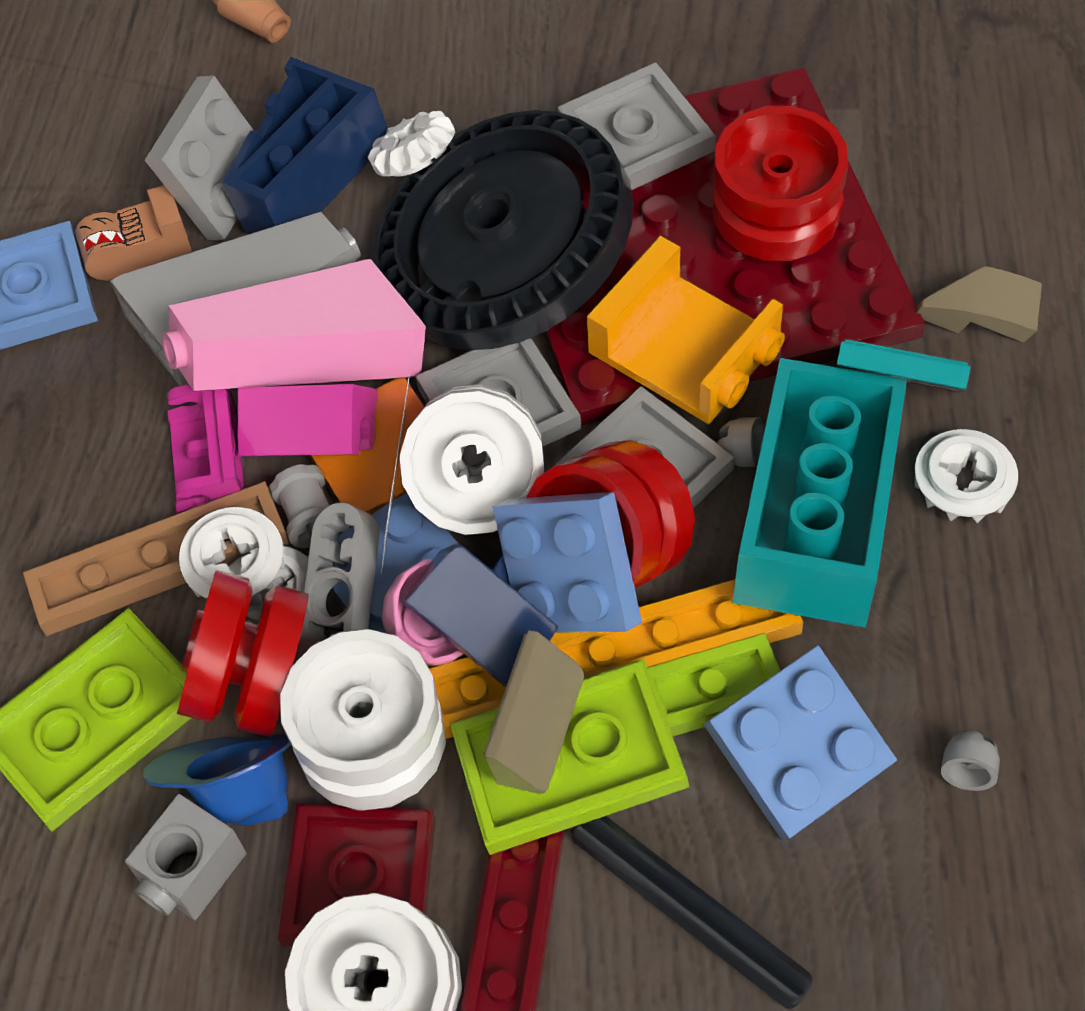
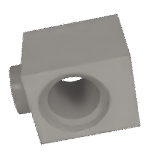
[125,794,247,921]

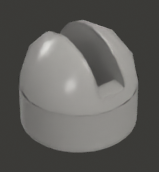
[717,417,765,467]
[941,730,1000,791]

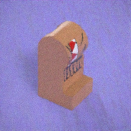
[75,185,192,281]

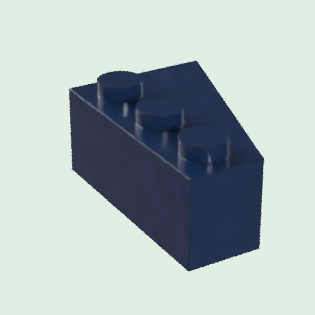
[222,57,387,234]

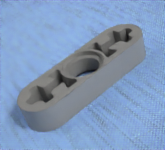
[295,503,379,663]

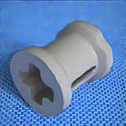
[269,464,329,548]

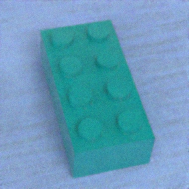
[732,358,907,628]

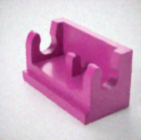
[167,384,245,514]
[238,384,378,457]

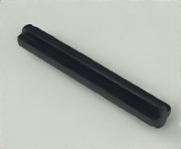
[572,816,813,1010]

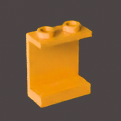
[587,236,785,424]

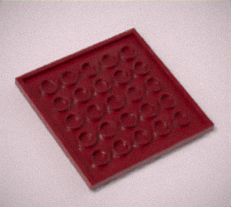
[545,67,925,425]

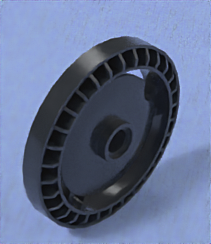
[374,110,634,350]

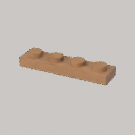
[23,481,289,636]

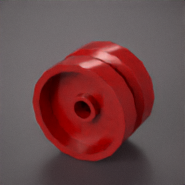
[713,106,848,261]
[526,440,695,589]
[177,570,309,737]

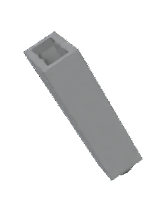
[110,212,361,386]

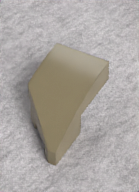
[916,266,1042,343]

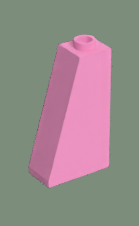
[162,259,426,391]

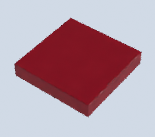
[278,804,435,947]

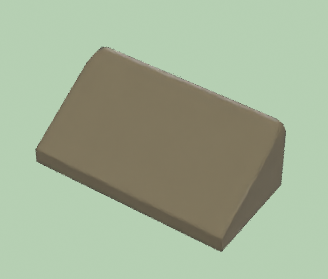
[483,630,584,794]

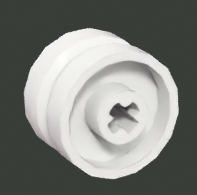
[400,384,544,535]
[280,629,446,811]
[285,893,462,1011]

